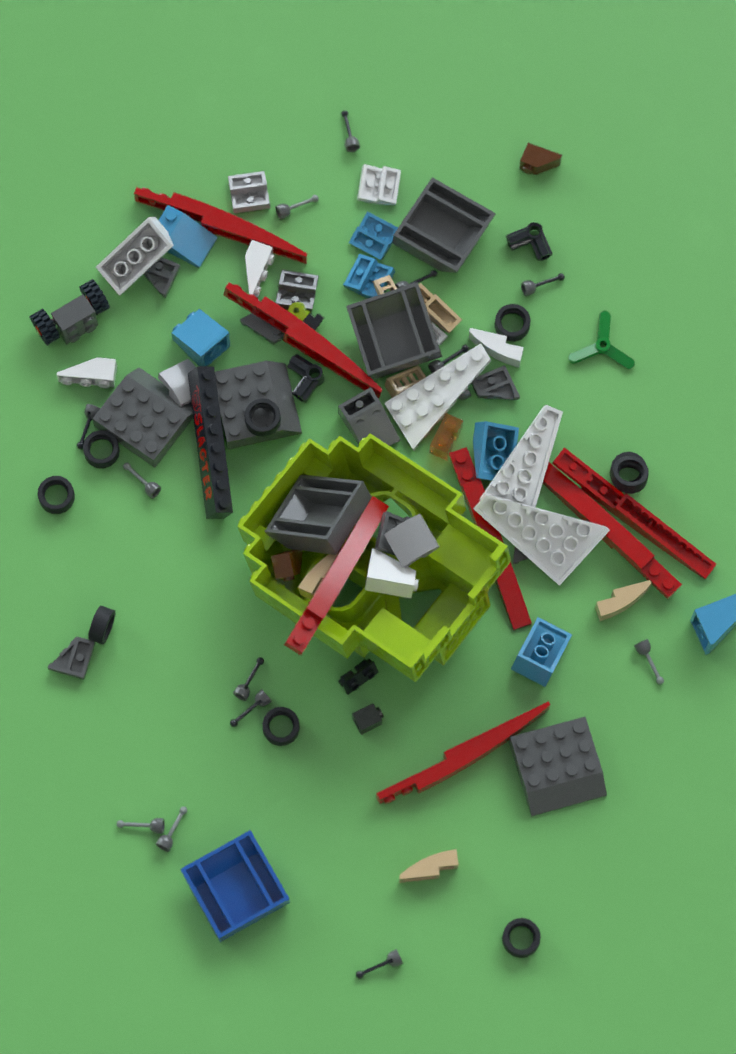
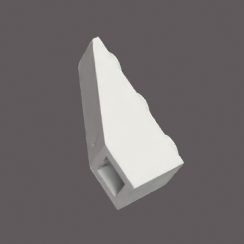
[245,240,275,298]
[57,358,117,388]

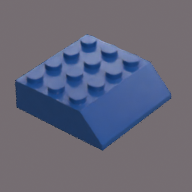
[180,830,290,942]

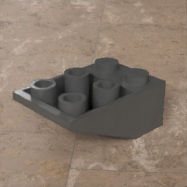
[338,387,400,446]

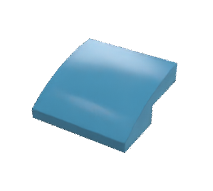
[349,211,398,260]
[343,254,395,298]

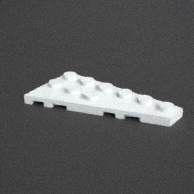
[384,344,491,451]
[479,405,563,507]

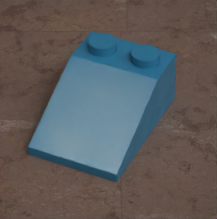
[158,205,217,268]
[473,421,519,481]
[511,617,572,687]

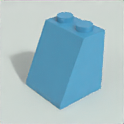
[171,309,230,366]
[690,594,736,655]

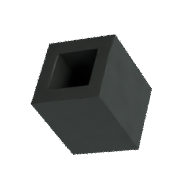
[352,703,384,735]

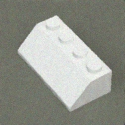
[96,217,174,295]

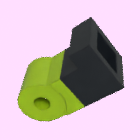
[288,302,325,330]

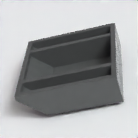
[393,177,496,273]
[346,282,443,380]
[215,361,302,450]
[92,368,193,467]
[264,475,372,555]
[509,716,607,817]

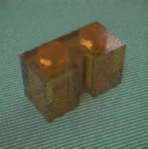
[429,413,463,460]

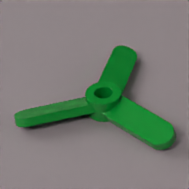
[568,310,635,369]

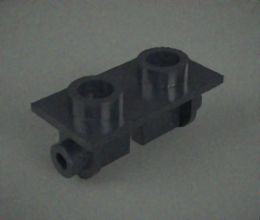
[338,659,379,695]

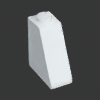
[365,548,419,598]

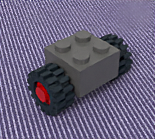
[30,279,110,345]

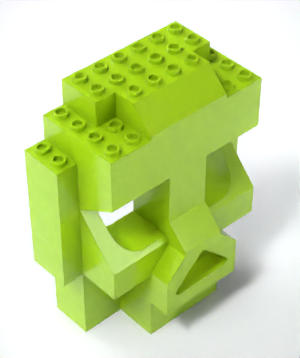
[237,433,511,682]

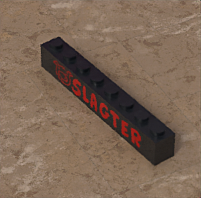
[188,366,233,519]

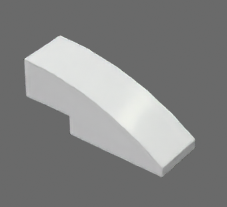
[469,328,524,368]

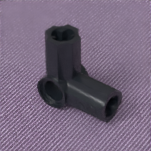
[506,222,553,261]
[287,353,324,403]

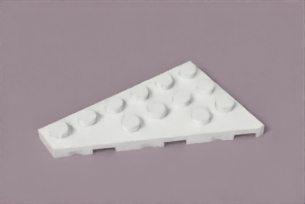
[473,494,610,586]

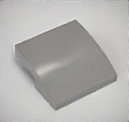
[228,171,270,213]
[158,359,195,407]
[384,514,439,568]

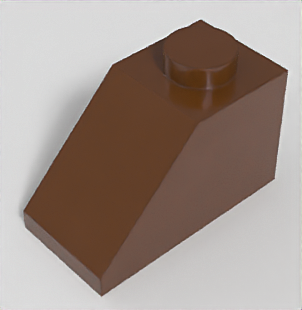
[519,142,562,175]
[271,550,303,581]

